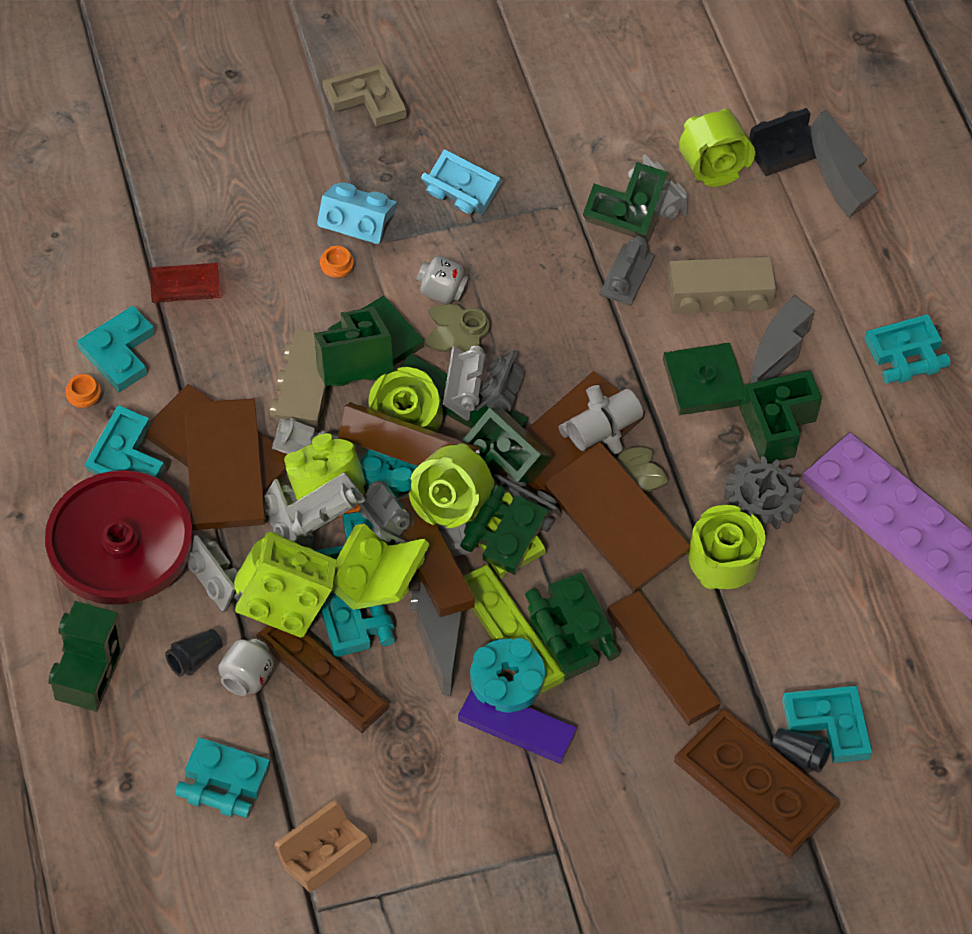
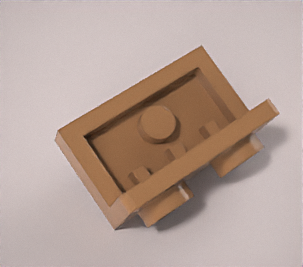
[275,800,372,893]

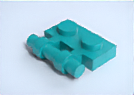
[864,314,951,384]
[319,591,395,657]
[175,737,271,818]

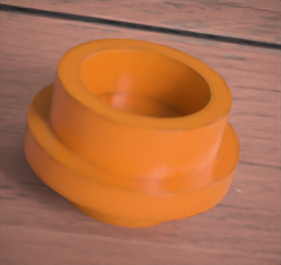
[320,246,354,278]
[65,374,101,408]

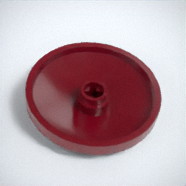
[45,471,193,605]

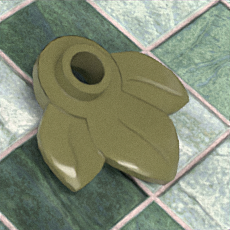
[425,304,490,352]
[616,447,668,493]

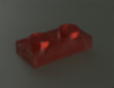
[150,263,220,303]

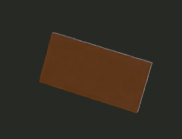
[526,371,645,498]
[144,384,287,497]
[184,398,265,531]
[544,442,690,593]
[674,708,840,859]

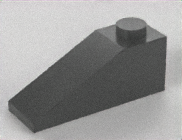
[410,581,463,696]

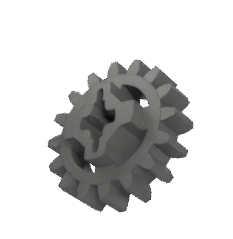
[724,457,803,531]

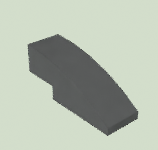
[810,109,878,218]
[750,295,815,383]

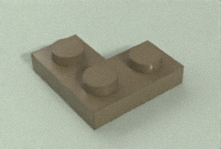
[323,63,406,127]

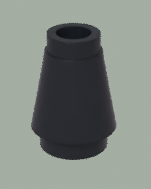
[165,629,223,677]
[771,728,831,773]

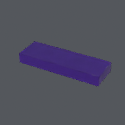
[458,689,577,764]

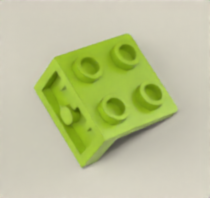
[332,523,430,610]
[235,533,337,637]

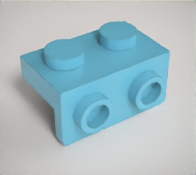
[421,149,503,216]
[317,183,397,244]

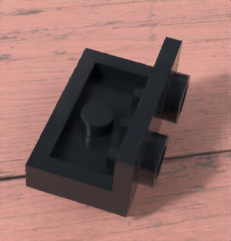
[749,108,816,176]

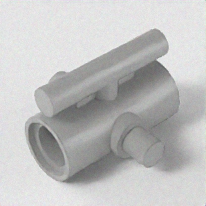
[558,385,643,454]

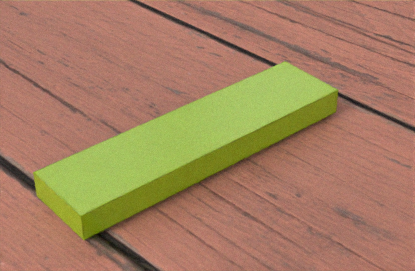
[463,564,564,696]

